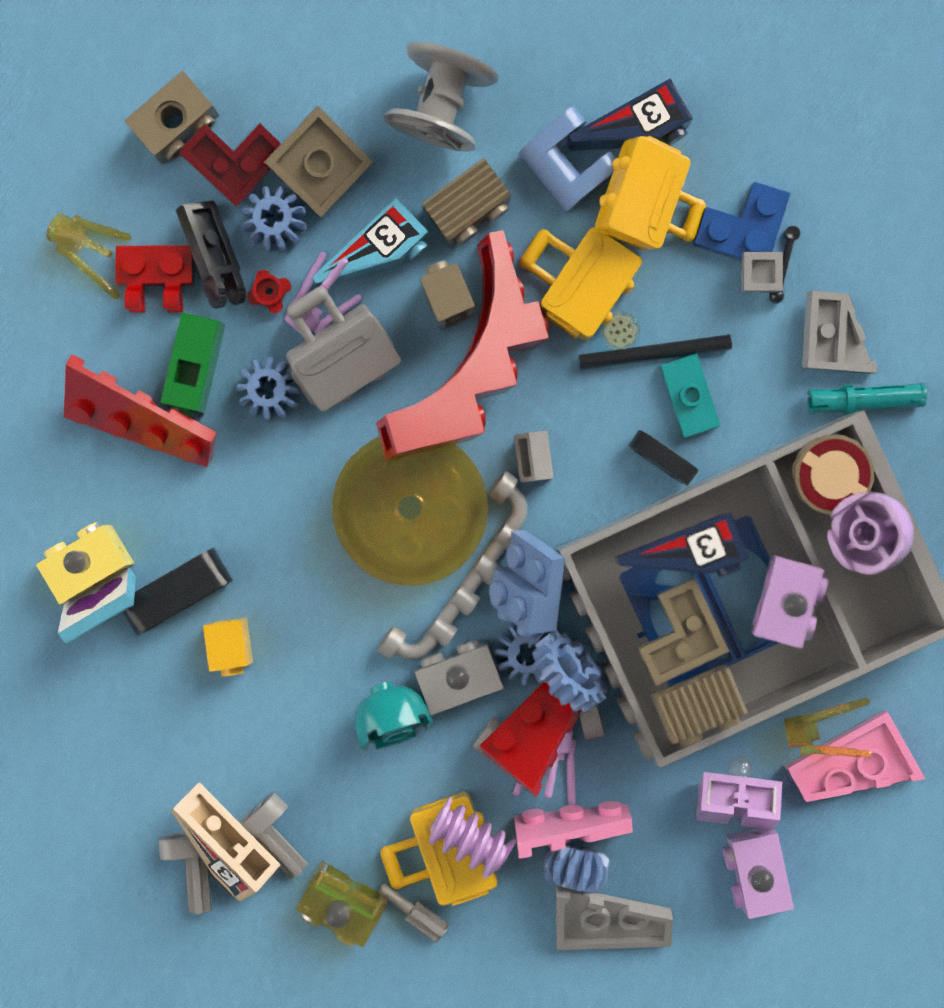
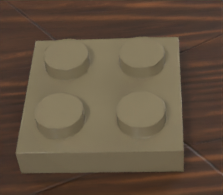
[264,106,373,218]

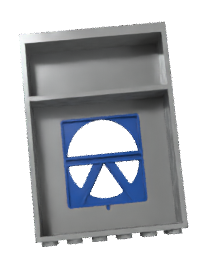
[555,410,944,768]

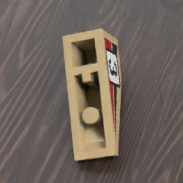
[171,782,280,902]

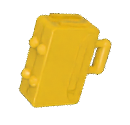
[595,136,706,251]
[519,227,642,341]
[380,791,498,906]

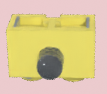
[36,522,135,605]

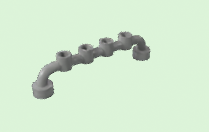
[376,470,527,660]

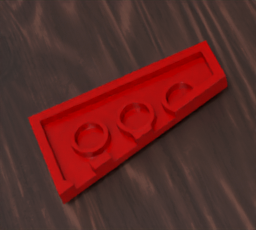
[64,354,217,468]

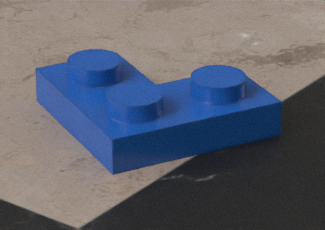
[693,182,790,261]

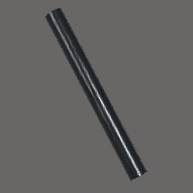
[578,334,732,370]

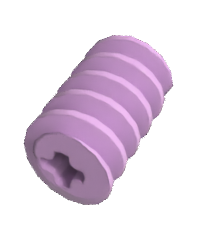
[429,797,516,879]

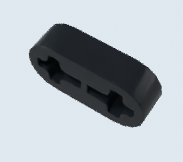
[628,430,698,487]

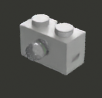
[415,639,504,715]

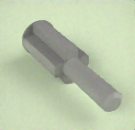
[378,884,449,943]

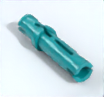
[807,383,927,415]

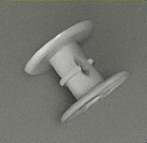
[384,42,498,152]

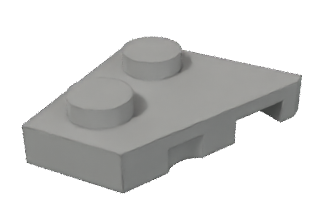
[802,291,878,374]

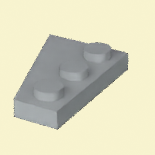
[556,885,673,950]

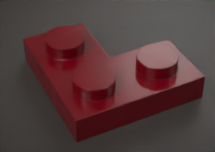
[178,123,281,207]

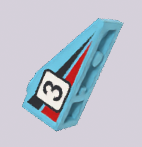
[312,198,429,287]

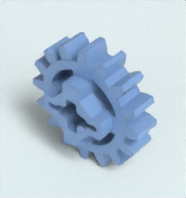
[532,630,609,713]

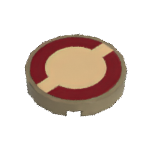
[792,434,874,515]

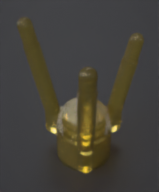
[46,213,131,299]
[784,698,872,758]

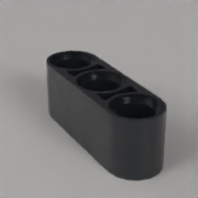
[123,548,233,636]

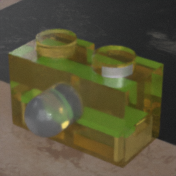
[296,861,387,947]

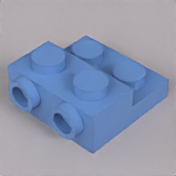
[489,530,565,637]

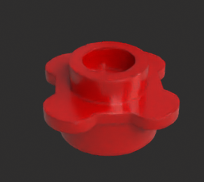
[247,269,291,314]

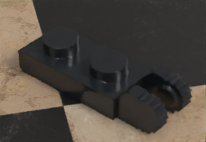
[175,200,247,309]

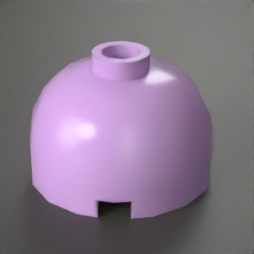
[828,493,914,574]

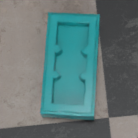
[659,353,721,438]

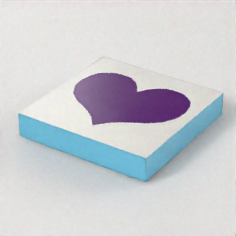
[58,567,136,644]

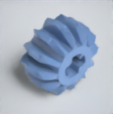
[242,186,307,252]
[235,356,302,422]
[494,623,544,686]
[543,844,609,893]

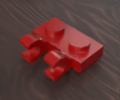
[115,245,195,313]

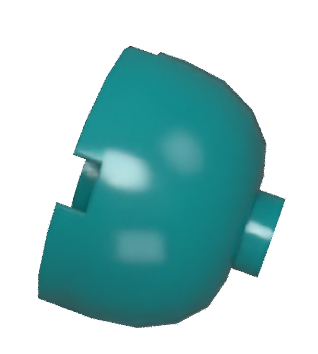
[354,682,434,751]

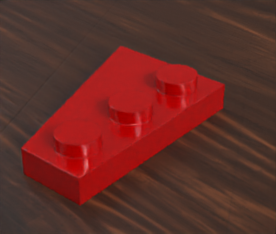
[480,682,582,798]

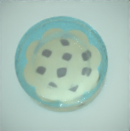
[601,311,640,350]

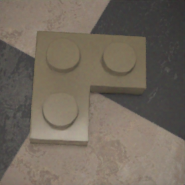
[638,578,729,686]

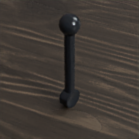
[769,226,800,304]

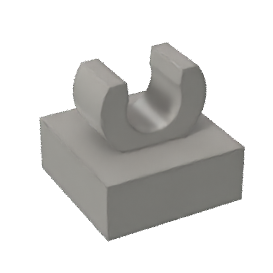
[741,252,783,293]

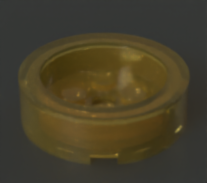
[332,436,488,586]

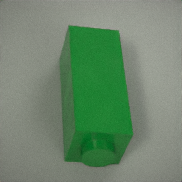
[160,312,225,418]

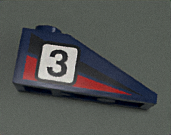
[567,78,693,151]
[614,513,749,577]

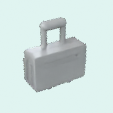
[286,287,401,412]

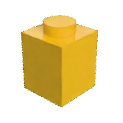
[203,617,253,677]

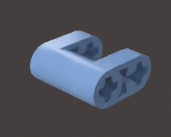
[519,107,616,213]

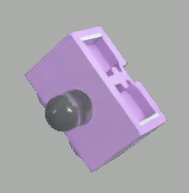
[750,554,828,649]
[696,756,782,830]
[723,828,794,919]

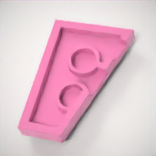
[785,710,925,802]
[514,801,633,859]

